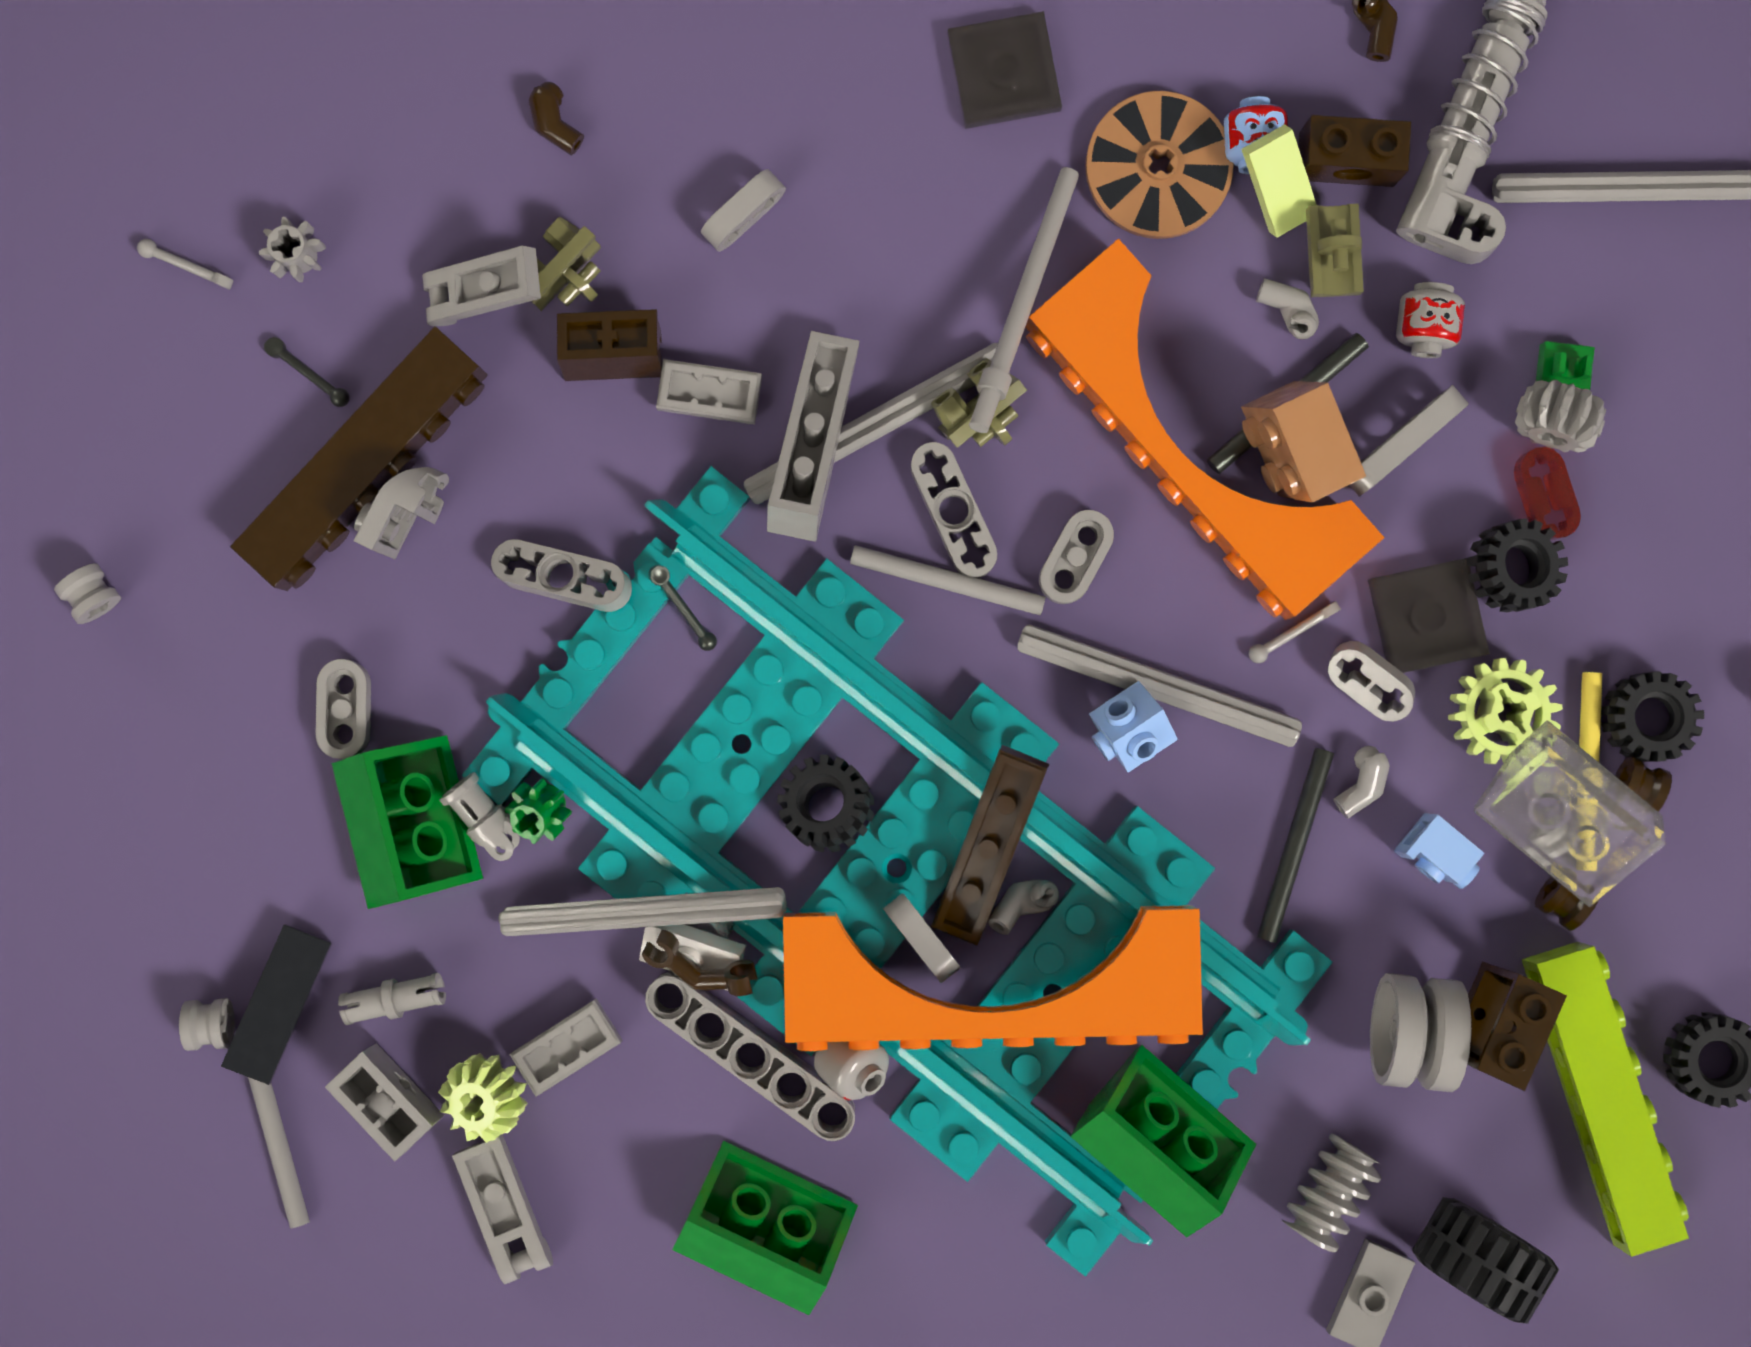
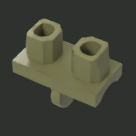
[1306,203,1364,298]
[531,217,601,311]
[931,358,1027,448]

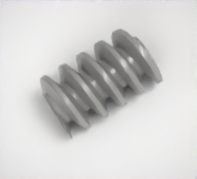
[1282,1133,1382,1252]

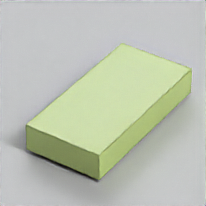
[1241,124,1317,238]

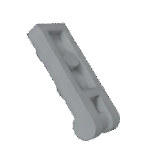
[422,245,541,326]
[452,1134,553,1284]

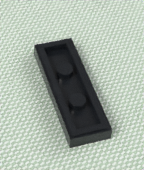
[221,924,332,1085]

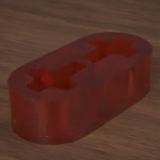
[1514,447,1581,540]

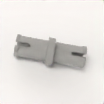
[338,973,446,1025]

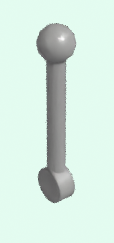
[137,239,234,290]
[1249,601,1341,663]

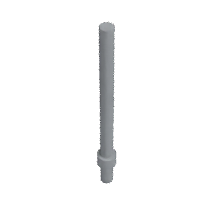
[969,167,1079,433]

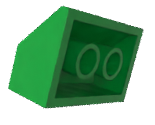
[331,735,483,909]
[1070,1045,1257,1238]
[672,1140,858,1315]

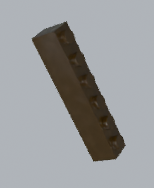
[230,326,488,591]

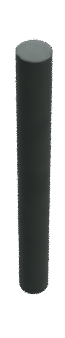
[1207,333,1369,474]
[1257,748,1334,943]

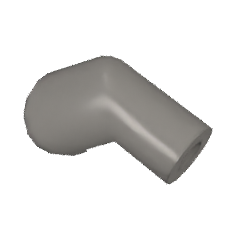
[1256,278,1319,340]
[1333,746,1390,819]
[988,880,1059,935]

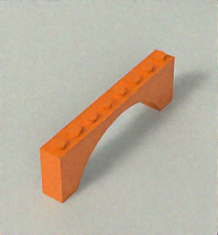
[1025,238,1385,620]
[783,905,1203,1051]

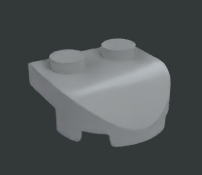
[354,467,449,560]

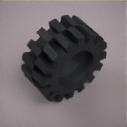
[1467,518,1568,613]
[1601,672,1704,762]
[777,755,875,852]
[1663,1012,1751,1108]

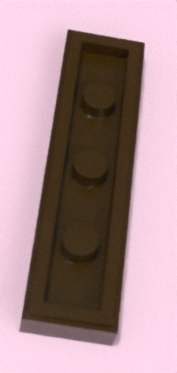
[931,745,1050,946]

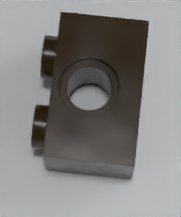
[1298,115,1411,187]

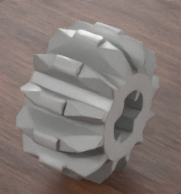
[1515,380,1606,453]

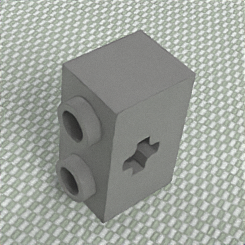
[325,1043,445,1162]

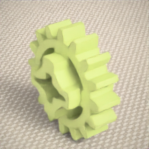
[1448,658,1563,766]

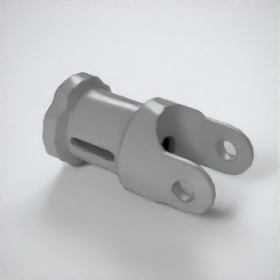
[439,772,520,861]

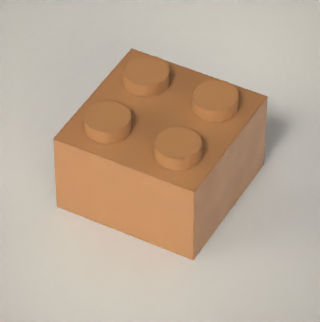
[1241,381,1366,503]

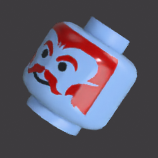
[1224,96,1288,174]

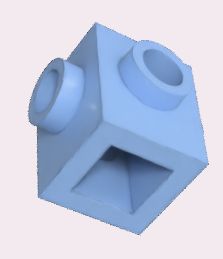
[1089,681,1178,772]

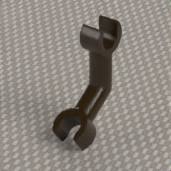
[642,929,758,996]

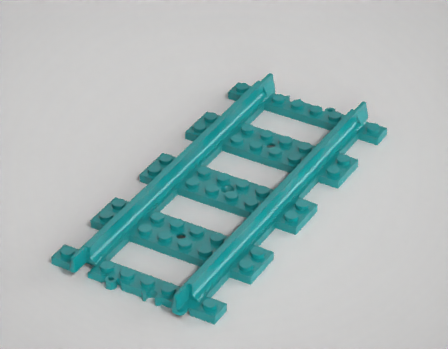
[462,466,1333,1277]

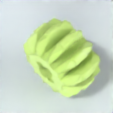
[438,1053,528,1143]

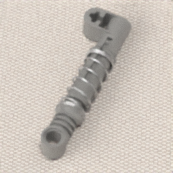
[1396,0,1548,264]

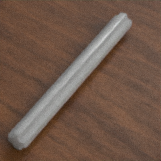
[1492,170,1751,203]
[744,343,998,504]
[1017,624,1302,747]
[498,887,787,936]

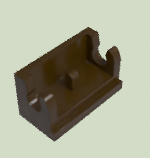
[557,309,663,381]

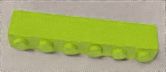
[1521,942,1689,1257]

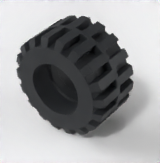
[1412,1197,1559,1324]

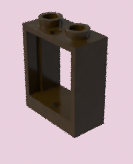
[1467,961,1567,1091]

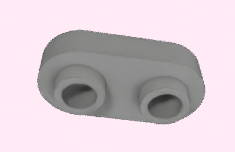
[1039,510,1114,604]
[316,659,371,759]

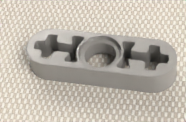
[1349,385,1469,497]
[911,442,997,578]
[491,539,632,612]

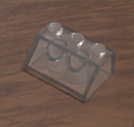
[1474,720,1666,907]

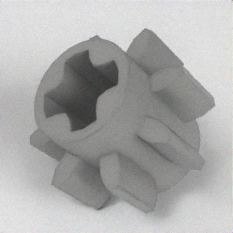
[259,217,326,283]

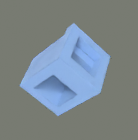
[1394,813,1485,889]

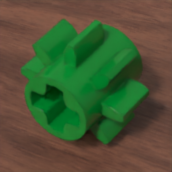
[505,778,572,844]

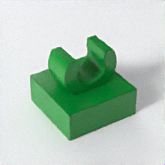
[1536,341,1595,390]

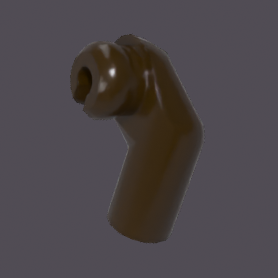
[1352,0,1398,62]
[529,82,584,155]

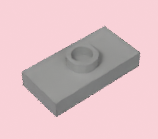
[656,359,762,425]
[509,998,623,1097]
[1326,1238,1415,1347]

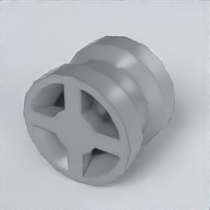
[54,563,121,624]
[179,998,235,1051]

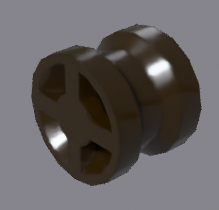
[1610,757,1672,817]
[1535,867,1600,931]

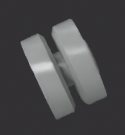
[1370,973,1471,1092]

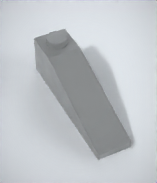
[767,331,860,542]

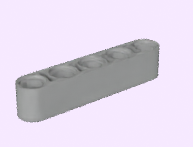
[645,971,855,1141]

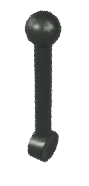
[264,337,350,407]
[648,565,717,651]

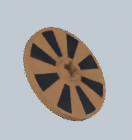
[1086,91,1234,239]

